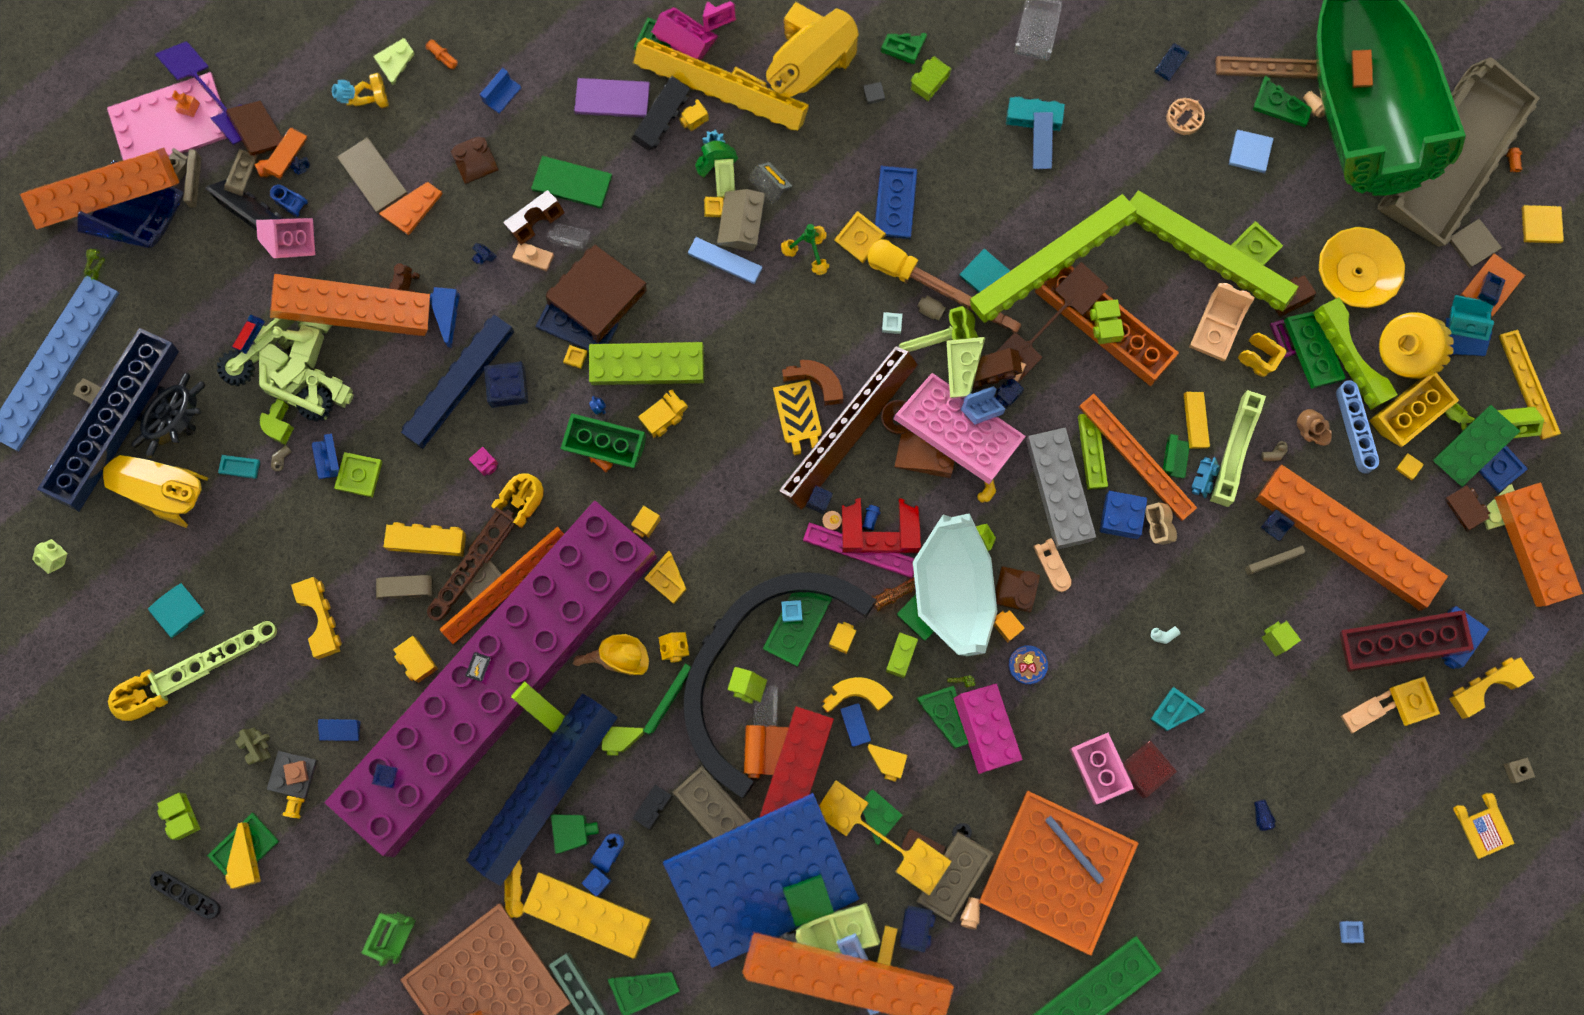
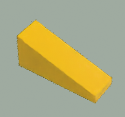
[877,926,897,965]

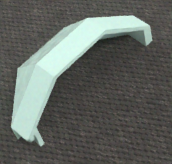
[913,514,997,656]

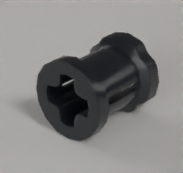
[952,823,972,838]

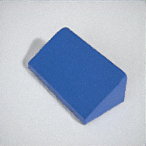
[318,719,360,741]

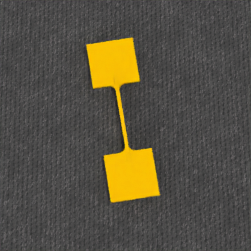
[819,780,952,895]

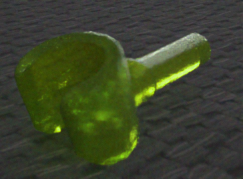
[83,249,100,274]
[84,257,106,280]
[947,675,976,688]

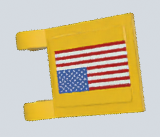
[1453,793,1514,859]

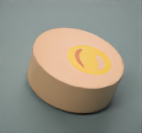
[823,511,842,531]

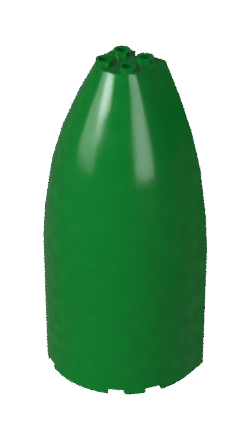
[1316,0,1466,196]

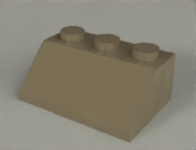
[717,189,765,252]

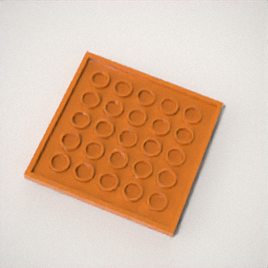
[979,791,1138,956]

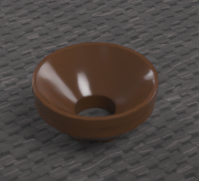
[881,400,909,434]

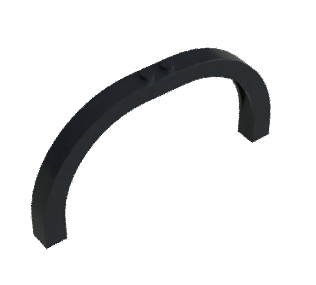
[684,572,877,799]

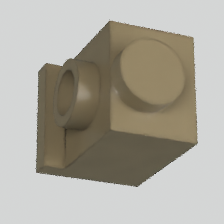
[169,148,188,181]

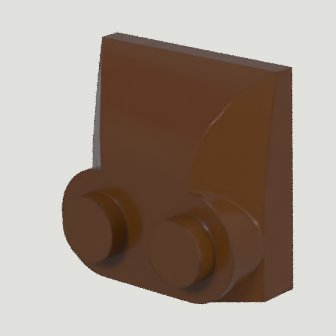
[451,137,498,184]
[995,566,1040,613]

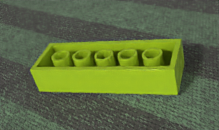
[589,342,704,385]

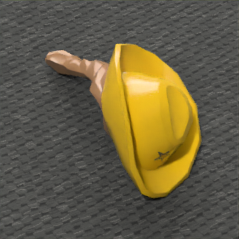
[573,634,649,675]

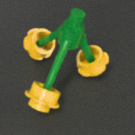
[781,224,829,275]

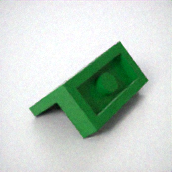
[1163,434,1189,478]

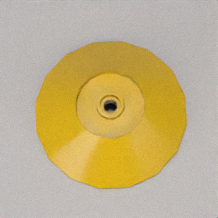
[1319,227,1405,308]

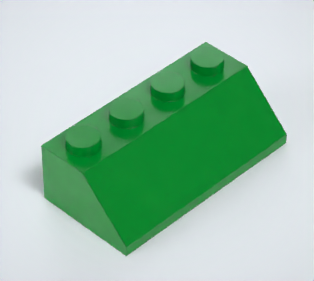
[560,413,647,469]

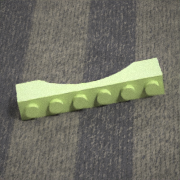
[1210,390,1266,507]

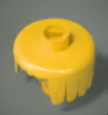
[1379,312,1454,379]

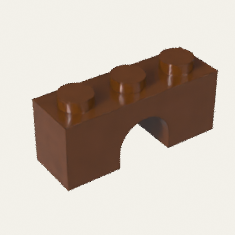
[503,190,565,245]

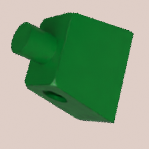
[551,815,599,854]

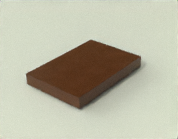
[226,100,283,156]

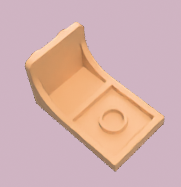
[1189,283,1255,362]

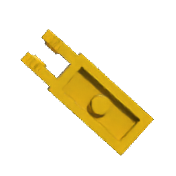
[504,859,524,918]

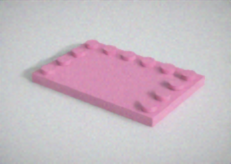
[107,72,227,160]
[894,373,1026,484]

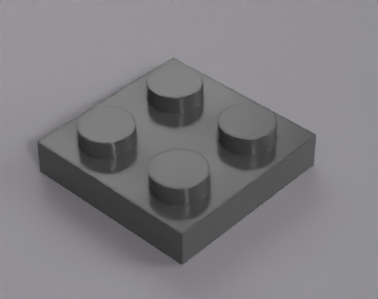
[267,751,317,799]

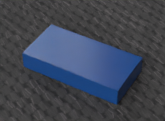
[840,703,871,747]

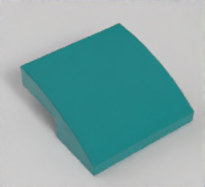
[148,583,204,639]

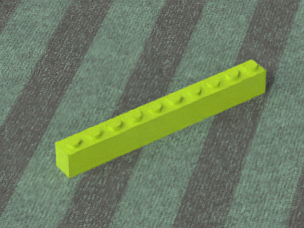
[1130,190,1299,311]
[970,194,1137,323]

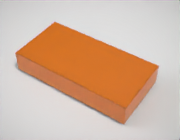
[1351,50,1373,88]

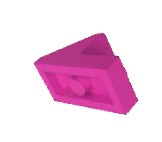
[703,1,735,32]

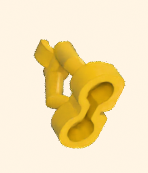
[346,73,389,108]

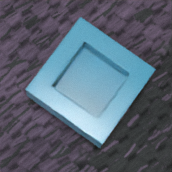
[781,600,802,622]

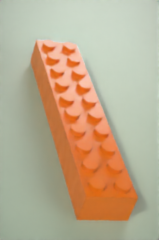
[1255,464,1448,611]
[742,933,954,1015]

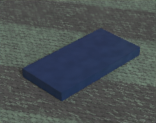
[535,304,619,351]

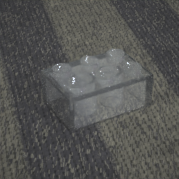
[1014,0,1063,61]

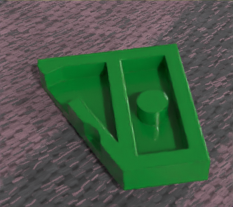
[881,33,927,64]
[863,789,903,845]

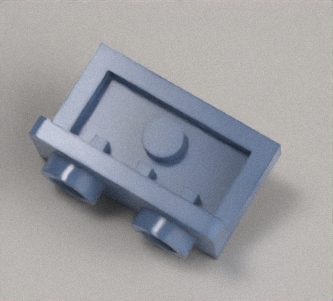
[961,386,1005,425]

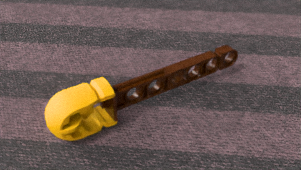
[427,474,544,621]

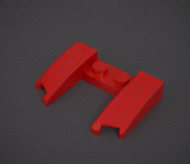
[841,498,921,553]

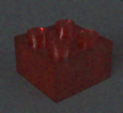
[1122,740,1177,798]

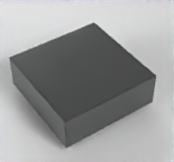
[863,82,885,104]

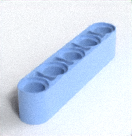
[1336,381,1379,473]

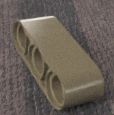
[376,575,432,600]

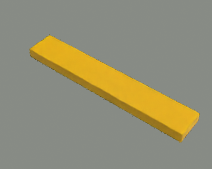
[1498,329,1561,440]

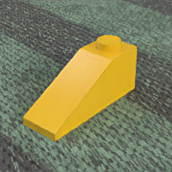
[226,822,261,889]

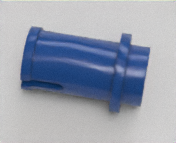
[862,505,881,531]

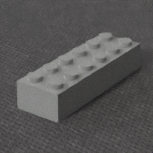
[1026,427,1096,550]

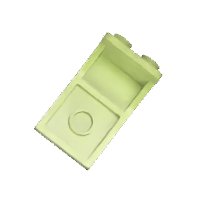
[796,903,880,953]

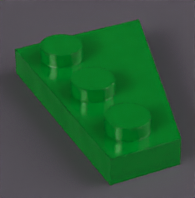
[916,686,969,749]

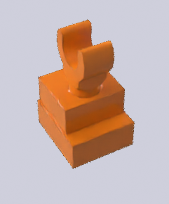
[171,90,200,118]

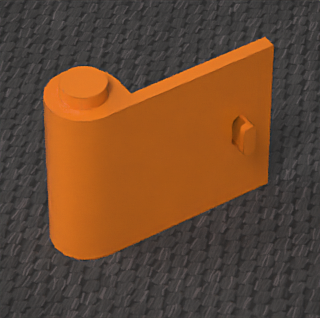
[744,725,789,778]

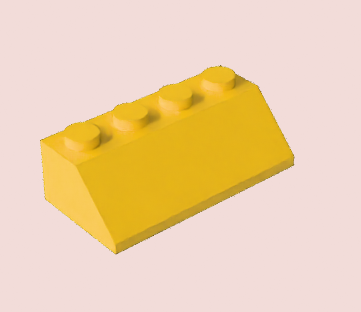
[1369,372,1459,447]

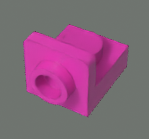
[469,447,498,476]

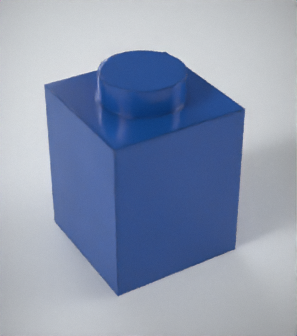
[582,868,612,897]

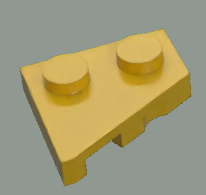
[644,551,686,604]

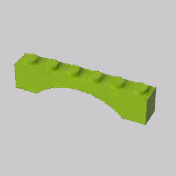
[1313,297,1398,410]

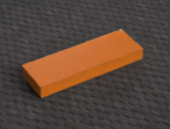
[263,128,307,179]

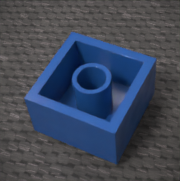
[1100,491,1147,539]

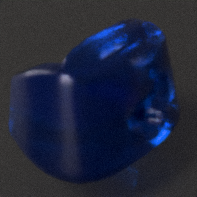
[290,157,310,174]

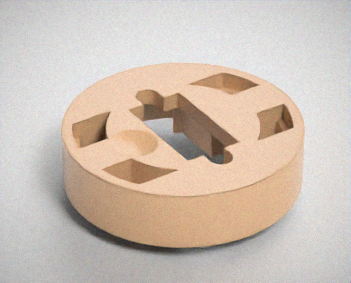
[1167,98,1205,135]

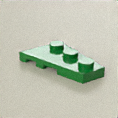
[1252,75,1312,128]
[608,972,680,1015]

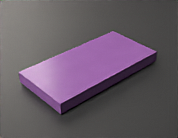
[575,78,650,117]

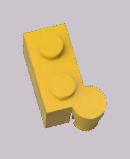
[638,390,688,438]

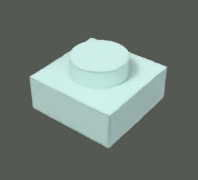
[882,312,902,334]

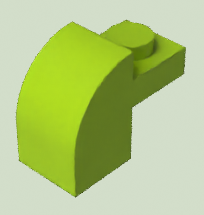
[260,399,294,445]

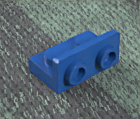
[312,434,339,479]

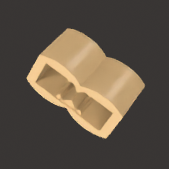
[1145,502,1177,545]

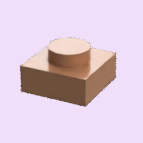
[283,761,309,785]

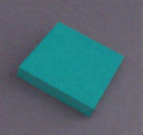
[959,249,1010,293]

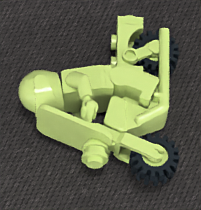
[217,318,353,422]

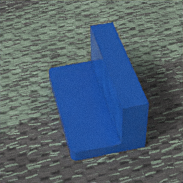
[480,68,521,113]

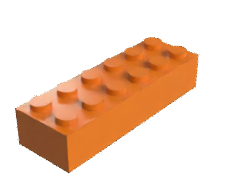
[1495,482,1583,607]

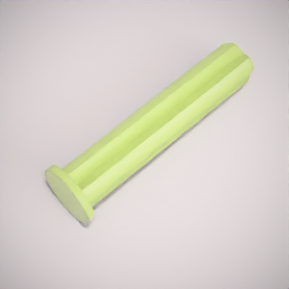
[899,326,953,352]

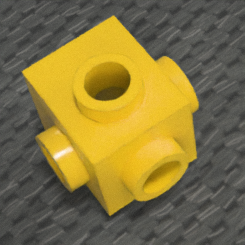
[658,632,689,663]

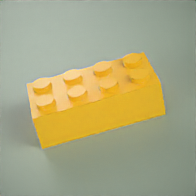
[784,2,858,69]

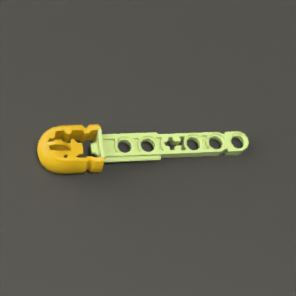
[108,621,277,721]

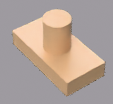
[512,243,554,271]

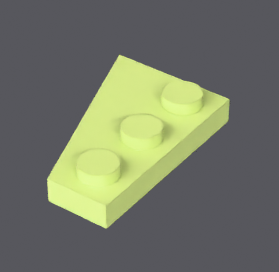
[947,337,985,398]

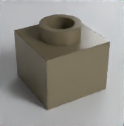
[1503,758,1535,784]

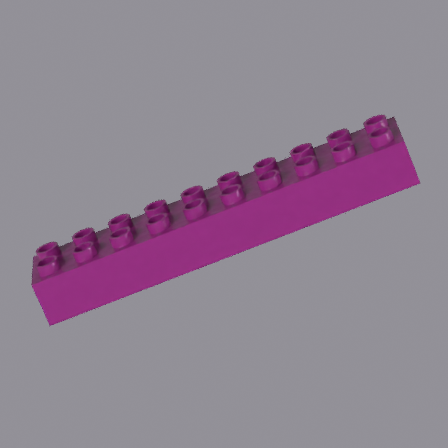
[324,500,657,857]

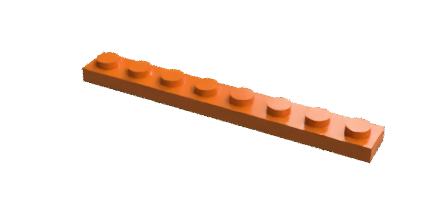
[1079,393,1197,521]
[439,527,564,644]

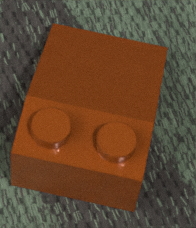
[895,431,954,478]

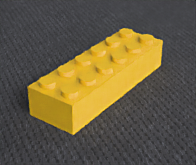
[522,873,652,958]

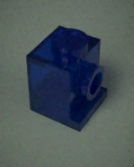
[996,379,1024,409]

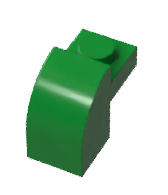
[695,141,738,177]

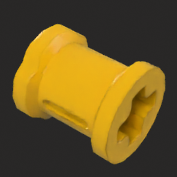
[282,796,305,819]

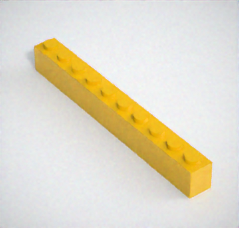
[633,38,809,131]

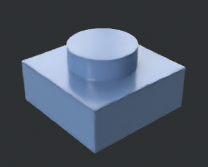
[1340,921,1364,943]

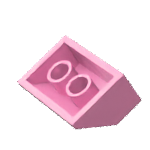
[256,218,315,258]
[1069,733,1134,805]

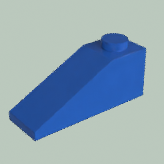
[430,287,460,348]

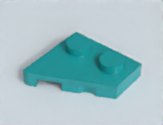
[1150,687,1205,731]

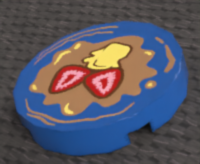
[1008,645,1048,685]

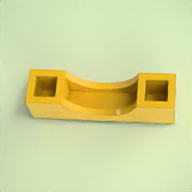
[291,577,342,660]
[1449,657,1535,719]

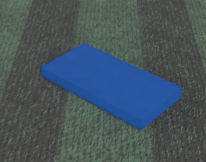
[875,166,917,239]

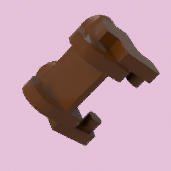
[389,263,420,292]

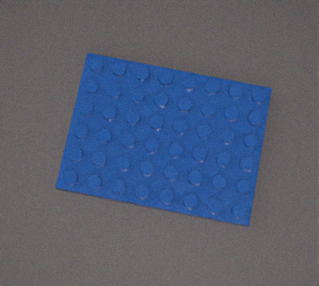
[663,793,859,968]

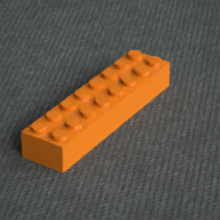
[20,147,180,229]
[1035,266,1179,387]
[270,274,430,336]

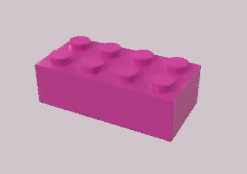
[953,684,1022,774]

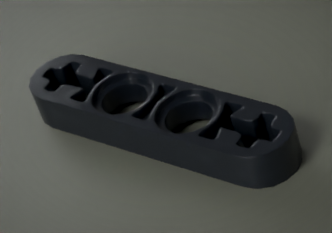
[150,871,221,919]

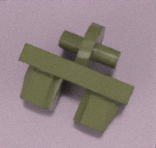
[235,727,271,765]

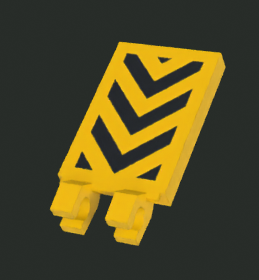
[773,380,822,456]

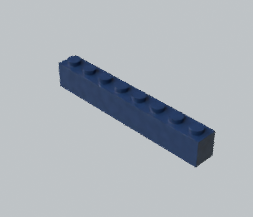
[401,315,514,449]

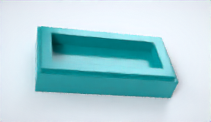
[218,455,260,479]

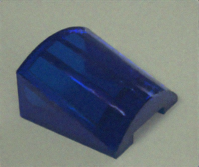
[78,160,184,248]

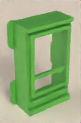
[362,912,416,966]

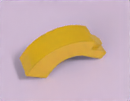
[822,677,893,714]

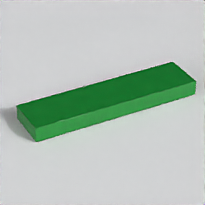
[643,663,691,736]

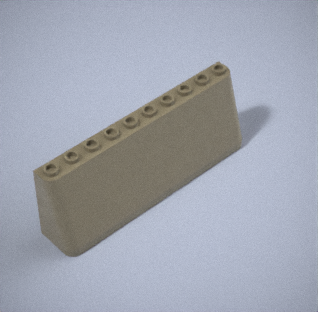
[1377,57,1539,247]

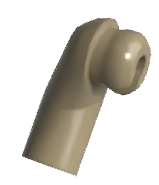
[1261,441,1288,462]
[271,445,292,471]

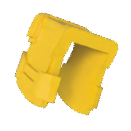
[1238,333,1286,377]

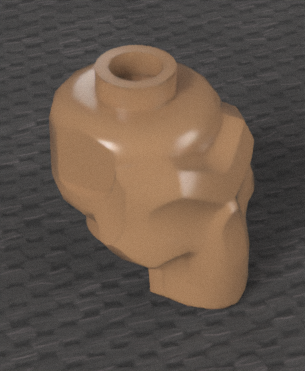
[1297,409,1332,446]

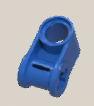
[270,185,308,217]
[590,834,624,873]

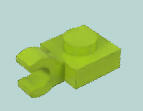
[1446,403,1475,430]

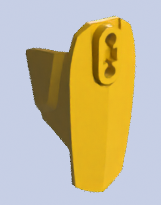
[766,8,859,98]
[103,455,208,528]

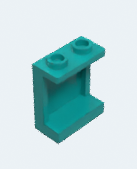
[1449,295,1494,341]

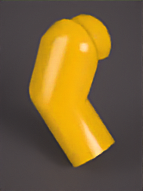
[977,479,996,503]

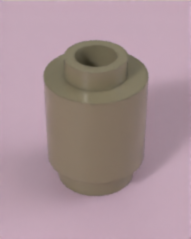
[917,295,946,321]

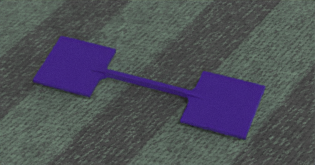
[155,41,242,145]

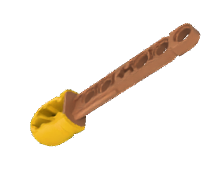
[868,239,1021,333]

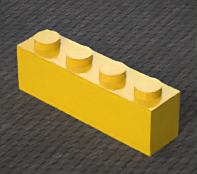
[383,522,466,556]

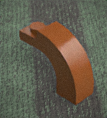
[782,360,843,406]

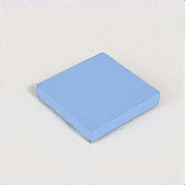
[1229,130,1273,173]

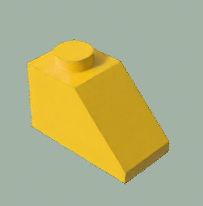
[868,744,907,782]

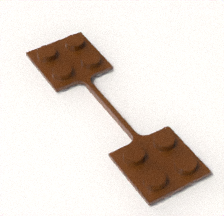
[996,262,1109,385]

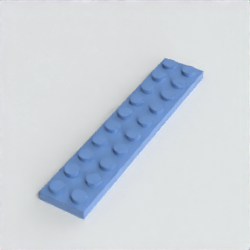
[0,275,119,451]

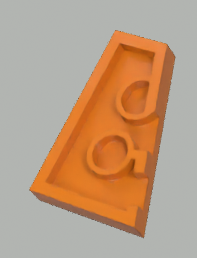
[379,182,442,236]

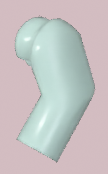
[1151,626,1180,644]

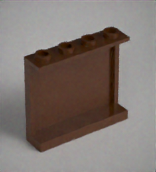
[546,245,647,343]

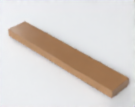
[1216,56,1318,79]

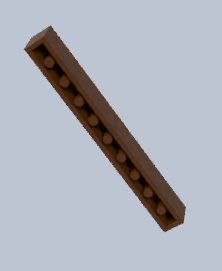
[779,346,918,510]

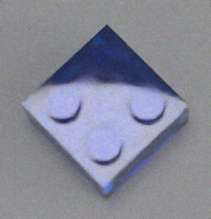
[484,361,528,408]
[899,905,935,952]

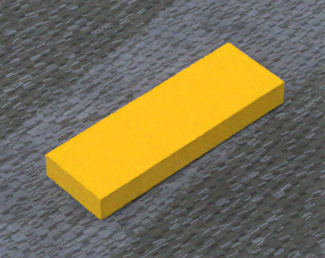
[1184,392,1210,449]

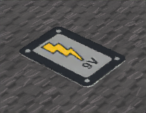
[466,652,491,682]

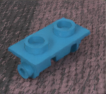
[1191,457,1220,498]

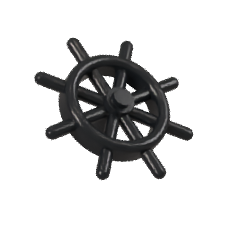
[131,373,205,458]

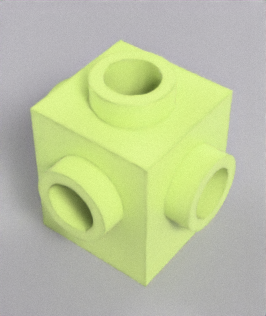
[32,539,68,574]

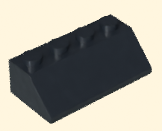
[205,180,284,231]

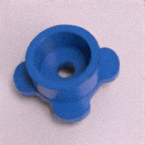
[589,396,606,415]

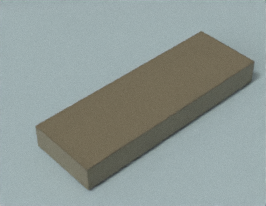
[224,149,258,196]
[183,150,202,207]
[1245,546,1305,575]

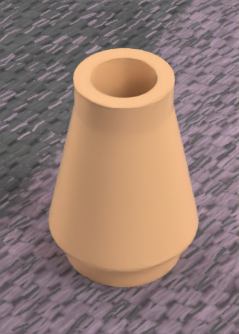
[1303,91,1325,118]
[960,897,980,929]

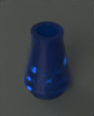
[1254,800,1276,831]

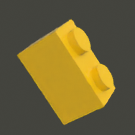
[393,636,438,683]

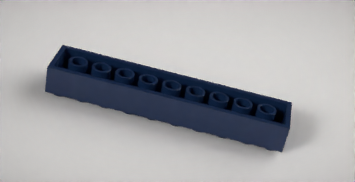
[37,328,179,512]
[466,693,618,886]

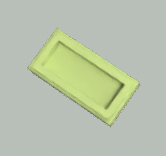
[715,159,735,197]

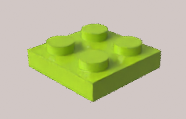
[1231,221,1283,265]
[334,452,383,498]

